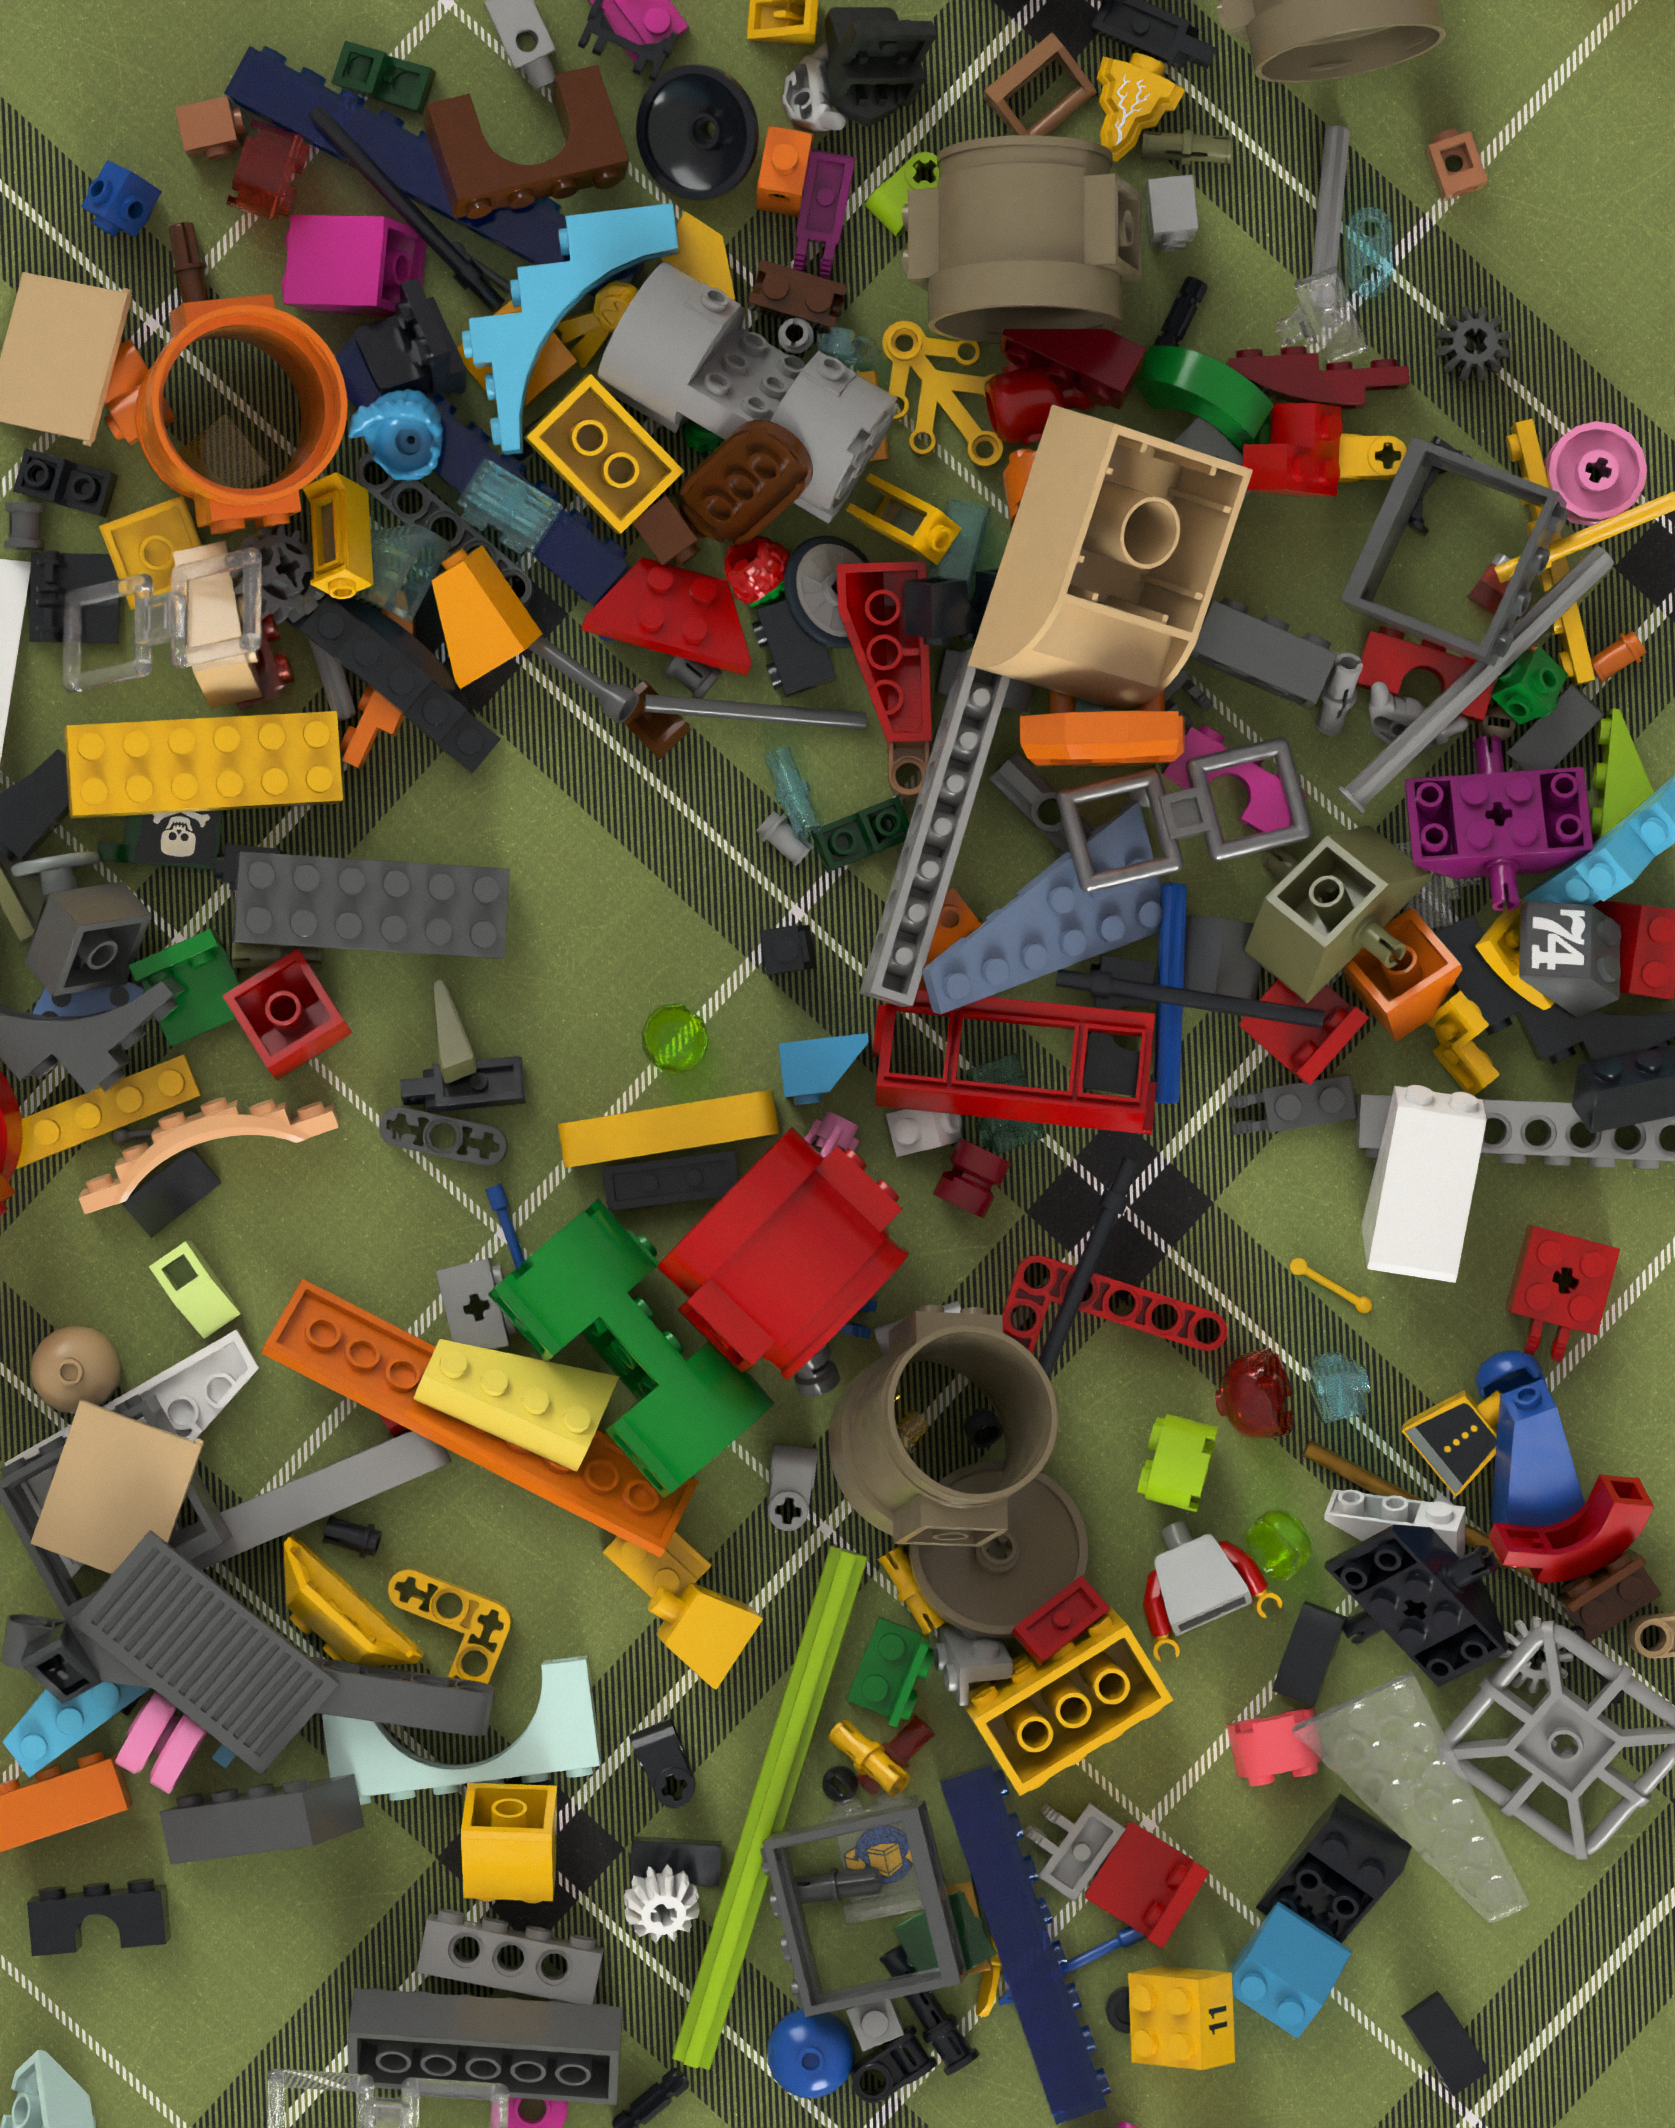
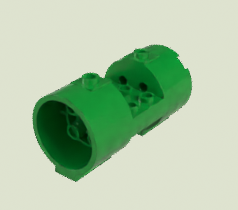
[488,1198,775,1499]

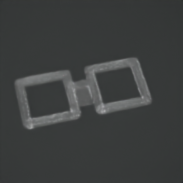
[63,547,262,693]
[267,2069,509,2128]

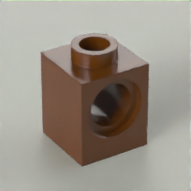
[632,493,707,566]

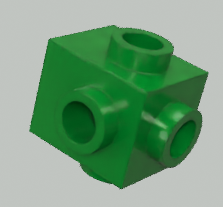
[1490,645,1568,725]

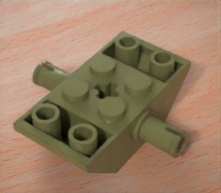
[1244,825,1432,1003]

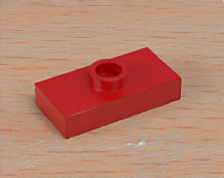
[1011,1575,1111,1667]

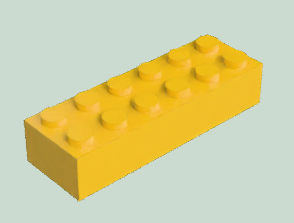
[64,711,343,819]

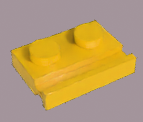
[602,1530,712,1598]

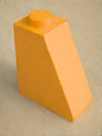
[431,545,543,689]

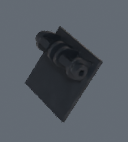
[29,550,120,644]

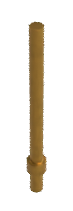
[1302,1440,1535,1580]

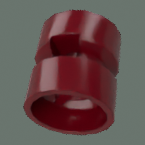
[933,1138,1011,1219]

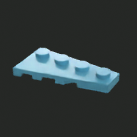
[3,1681,151,1778]

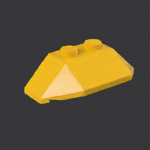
[283,1533,425,1666]

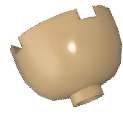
[31,1325,122,1414]

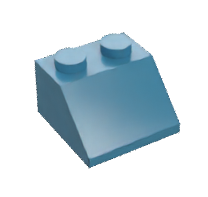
[778,1033,869,1105]
[1228,1901,1352,2039]

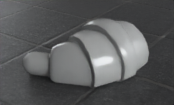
[781,42,846,132]
[1369,681,1468,750]

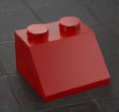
[1592,900,1675,1001]
[222,948,352,1080]

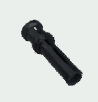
[879,1944,980,2076]

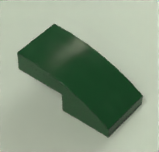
[331,41,436,114]

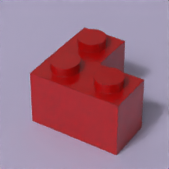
[1242,403,1343,497]

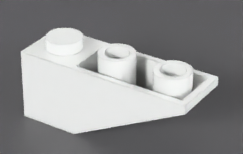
[1324,1489,1466,1558]

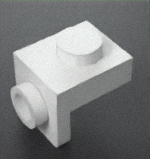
[886,1109,962,1157]

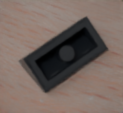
[122,1147,222,1237]
[630,1836,722,1886]

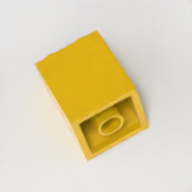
[461,1783,557,1903]

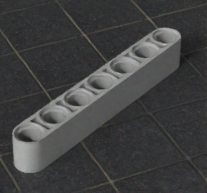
[169,1430,452,1570]

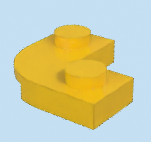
[1426,991,1500,1096]

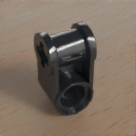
[629,1718,696,1808]
[851,2025,938,2103]

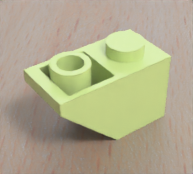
[149,1240,242,1339]

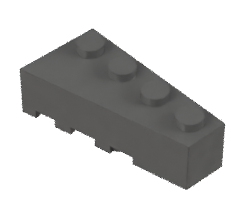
[160,1774,365,1864]

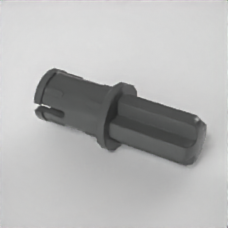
[795,1867,882,1904]

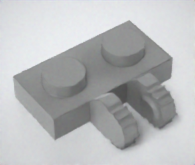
[1023,1801,1126,1902]

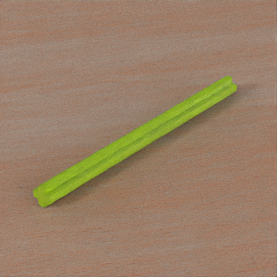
[672,1545,868,2070]

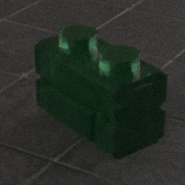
[966,1052,1047,1154]

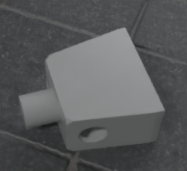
[484,0,556,91]

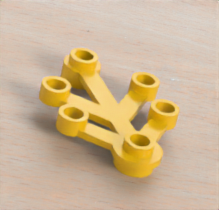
[882,321,1003,468]

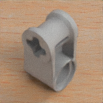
[768,1444,818,1531]

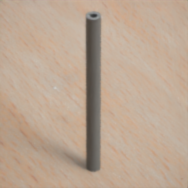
[643,694,867,730]

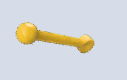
[1290,1258,1373,1314]

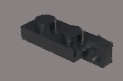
[1091,0,1216,69]
[400,1056,526,1112]

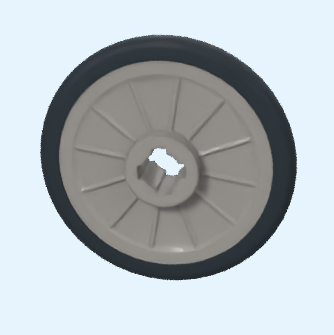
[784,535,870,648]

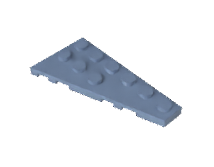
[922,800,1163,1014]

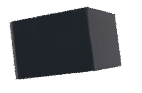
[21,1621,102,1704]

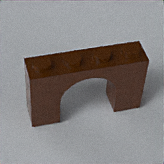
[423,65,629,219]

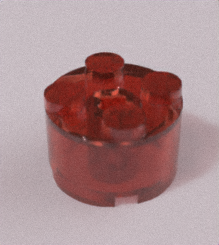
[226,119,310,222]

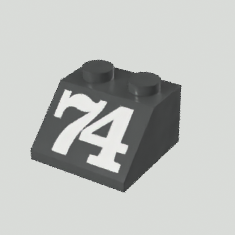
[1519,901,1621,1018]

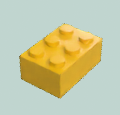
[523,374,684,534]

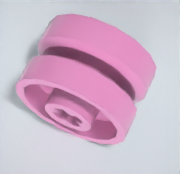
[1543,421,1647,526]
[115,1691,208,1794]

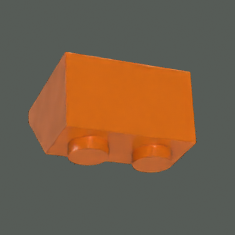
[1342,907,1462,1042]

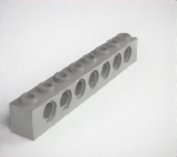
[859,648,1011,1007]
[1355,1094,1675,1169]

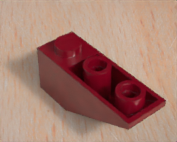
[1000,329,1147,410]

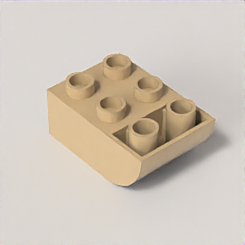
[968,405,1253,709]

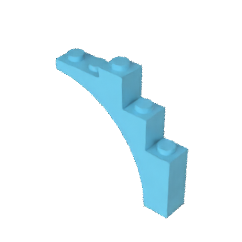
[462,203,680,455]
[1522,774,1675,905]

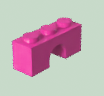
[1162,725,1306,833]

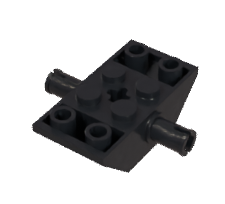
[1324,1525,1508,1688]

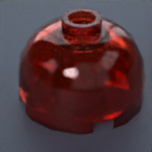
[1215,1348,1294,1439]

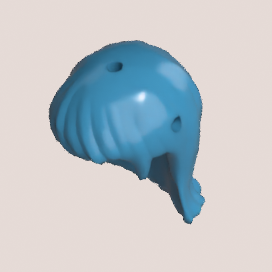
[348,389,443,481]

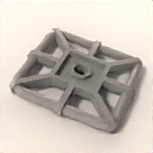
[1437,1620,1675,1860]

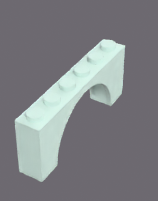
[322,1655,601,1805]

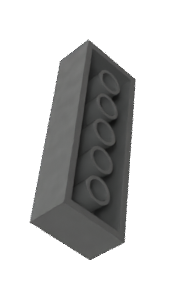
[232,851,510,959]
[348,1988,623,2105]

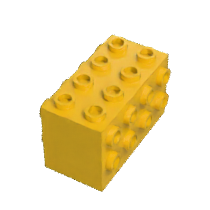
[963,1606,1173,1796]

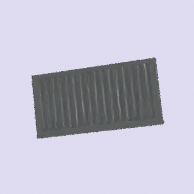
[72,1529,340,1775]

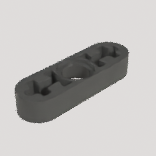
[379,1107,508,1166]

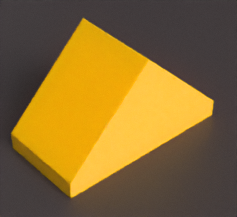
[747,0,819,46]

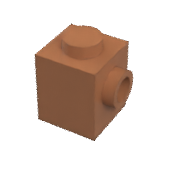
[175,96,246,160]

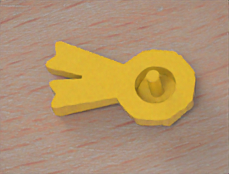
[556,281,638,369]

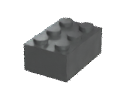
[1189,597,1337,709]

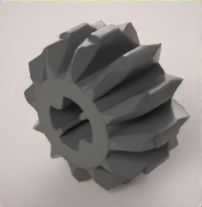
[1435,306,1511,382]

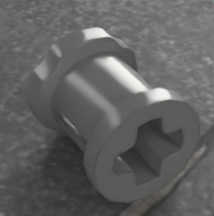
[4,502,45,550]
[663,657,723,699]

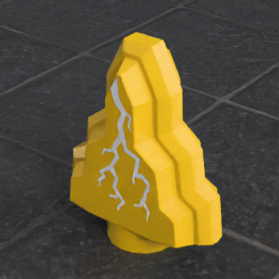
[1096,53,1185,163]

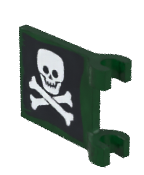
[97,810,223,870]

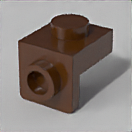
[623,680,691,760]

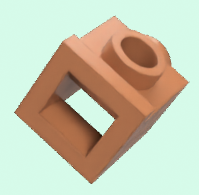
[1425,128,1488,203]

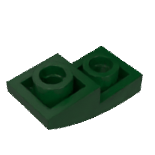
[811,796,910,873]

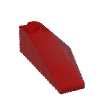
[836,561,932,742]

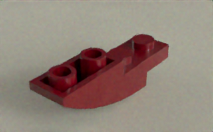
[1226,347,1410,409]

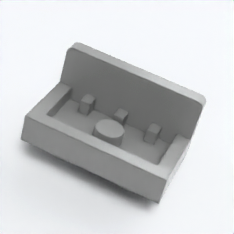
[933,1625,1013,1706]

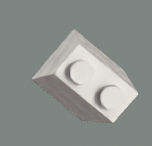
[1361,1085,1487,1283]

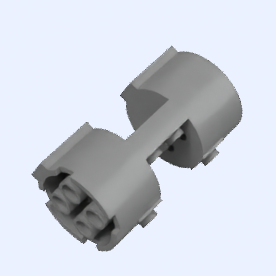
[598,262,898,524]

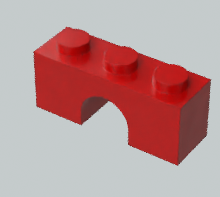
[1356,626,1496,723]

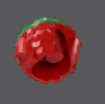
[724,535,790,607]

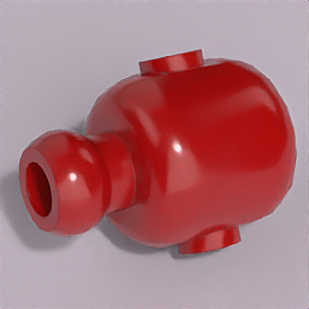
[985,364,1096,446]

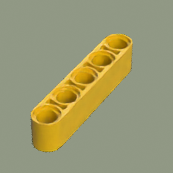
[557,1089,780,1168]

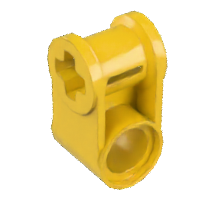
[1338,434,1407,483]

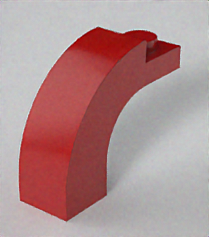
[1488,1474,1654,1583]

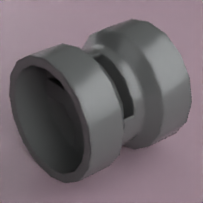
[794,1343,840,1397]

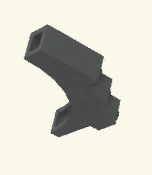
[0,976,185,1094]

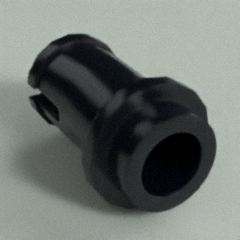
[322,1515,382,1558]

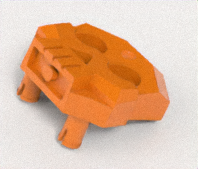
[1020,689,1186,768]

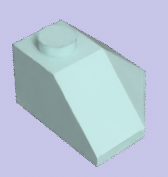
[0,2050,96,2128]

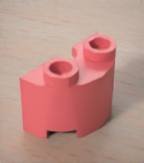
[1226,1706,1324,1786]

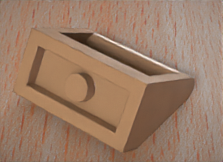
[983,32,1097,136]

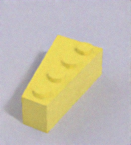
[413,1339,620,1472]

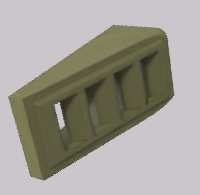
[432,980,478,1083]

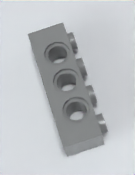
[416,1909,604,2005]

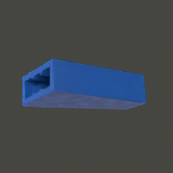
[1491,1379,1585,1527]

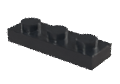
[602,1150,739,1211]

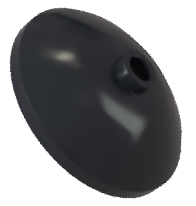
[636,64,759,200]

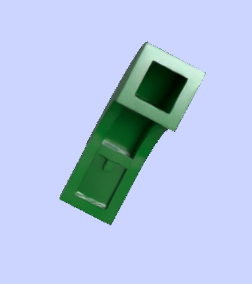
[1134,346,1274,455]

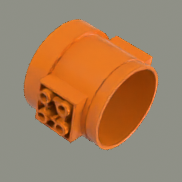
[135,294,348,534]

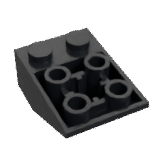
[1256,1794,1412,1944]

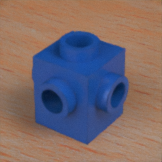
[81,160,162,238]

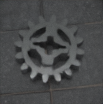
[230,525,326,624]

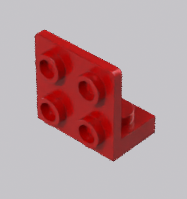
[1239,979,1369,1085]
[1084,1822,1209,1949]

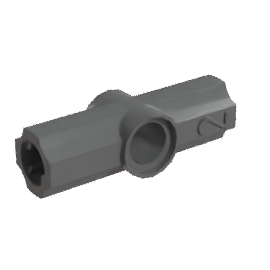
[988,751,1094,854]

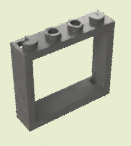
[1340,436,1568,667]
[0,1394,233,1621]
[760,1800,968,2017]

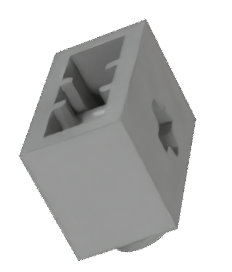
[1143,174,1199,252]
[436,1257,517,1350]

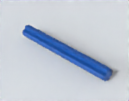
[1154,882,1187,1104]

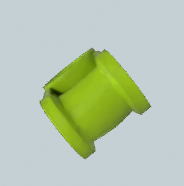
[864,152,939,237]

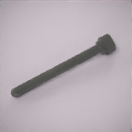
[528,636,639,724]

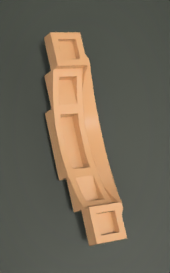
[79,1097,340,1215]

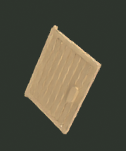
[0,272,132,447]
[30,1400,204,1574]

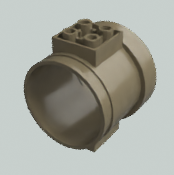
[1217,0,1446,83]
[902,135,1142,344]
[828,1305,1058,1547]

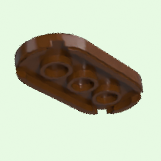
[680,420,813,545]

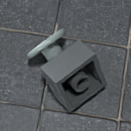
[11,851,152,996]

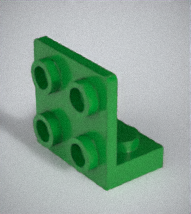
[128,929,240,1046]
[846,1616,935,1728]

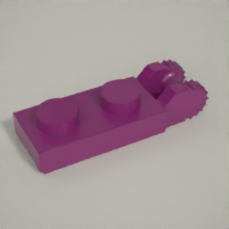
[793,149,856,280]

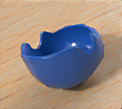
[1475,1350,1547,1400]

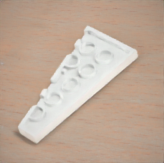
[4,1329,260,1578]

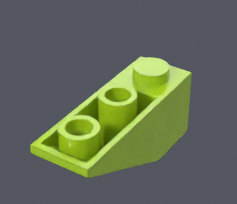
[1589,708,1654,842]

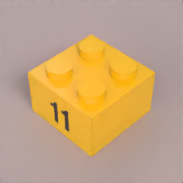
[1128,1966,1235,2070]

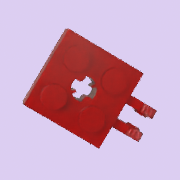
[1505,1224,1620,1362]

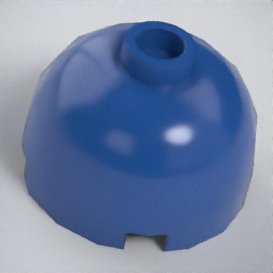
[767,2008,855,2098]

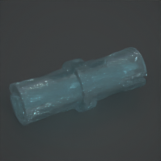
[764,746,822,839]

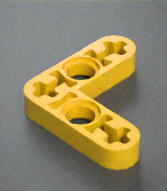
[388,1568,512,1684]

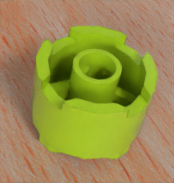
[1137,1413,1219,1512]

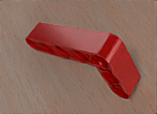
[1001,1255,1228,1355]

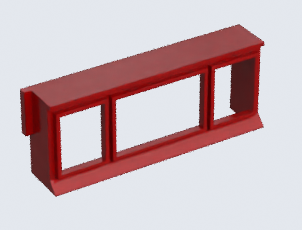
[872,989,1157,1135]

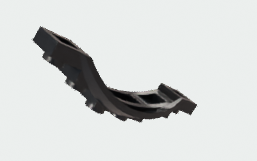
[284,578,501,774]

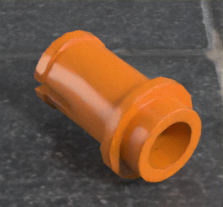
[1590,631,1647,684]

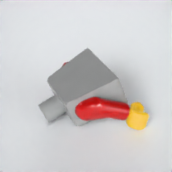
[1143,1521,1282,1662]

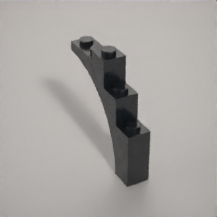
[0,749,69,861]
[1434,915,1675,1064]

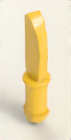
[975,1917,1011,2017]

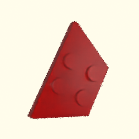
[581,557,751,676]

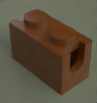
[748,259,847,335]

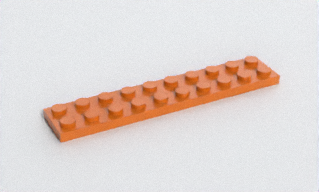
[261,1278,699,1558]

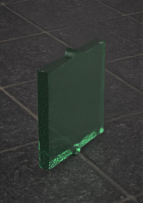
[893,1889,997,1994]

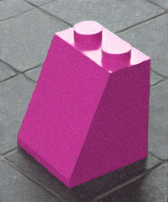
[281,215,427,318]

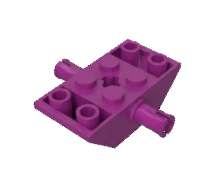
[1404,735,1593,911]

